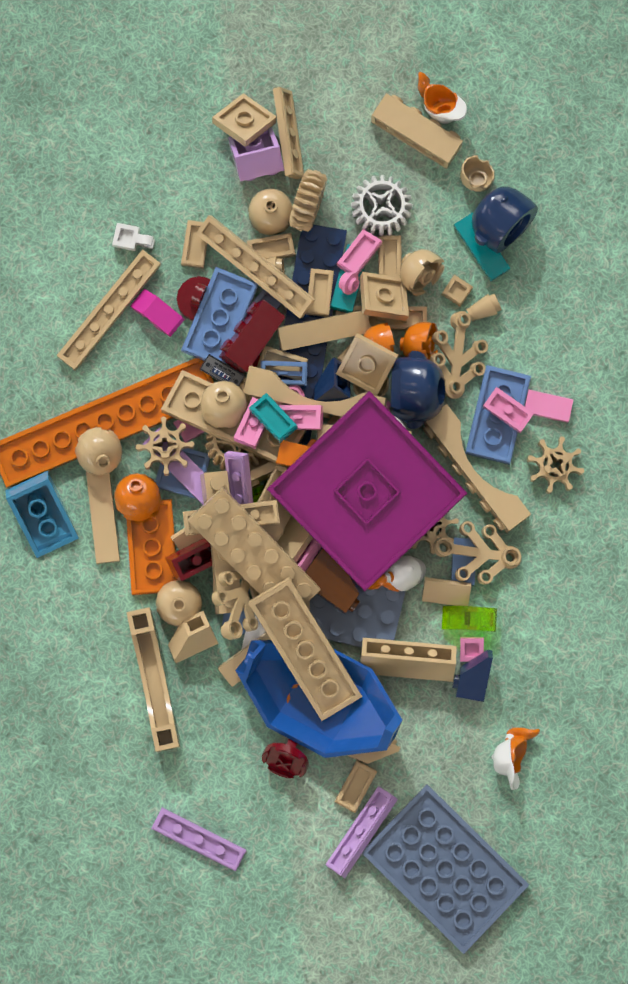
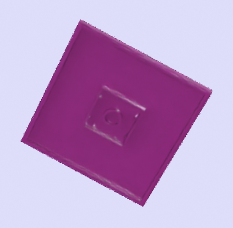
[267,391,468,591]

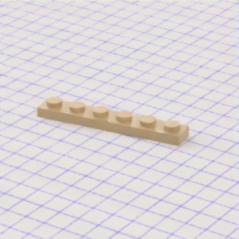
[196,215,316,318]
[57,249,161,371]

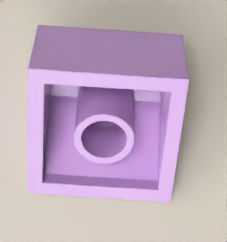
[228,127,284,181]

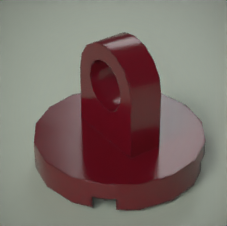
[176,276,211,321]
[262,739,309,779]

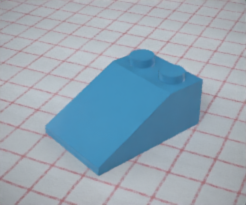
[5,471,79,558]

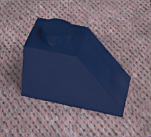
[314,357,350,402]
[452,650,493,702]

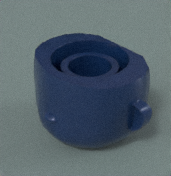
[472,186,538,254]
[391,351,445,429]

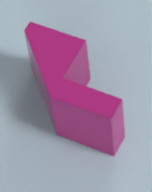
[130,289,185,337]

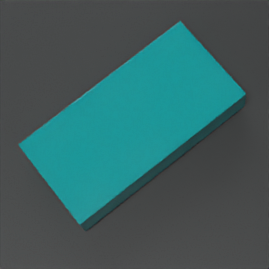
[249,393,298,443]

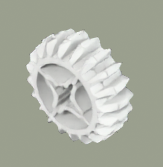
[351,175,413,236]

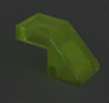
[442,606,497,632]

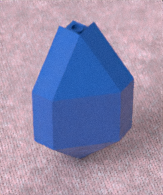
[235,640,402,758]

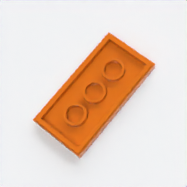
[126,499,177,595]

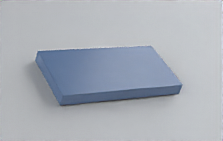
[181,267,259,364]
[465,365,531,465]

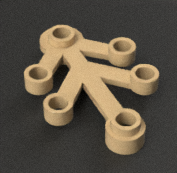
[430,311,488,399]
[434,521,521,585]
[212,571,260,640]

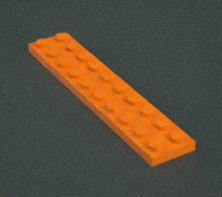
[0,358,214,489]

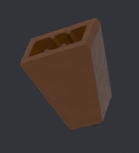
[306,548,360,614]

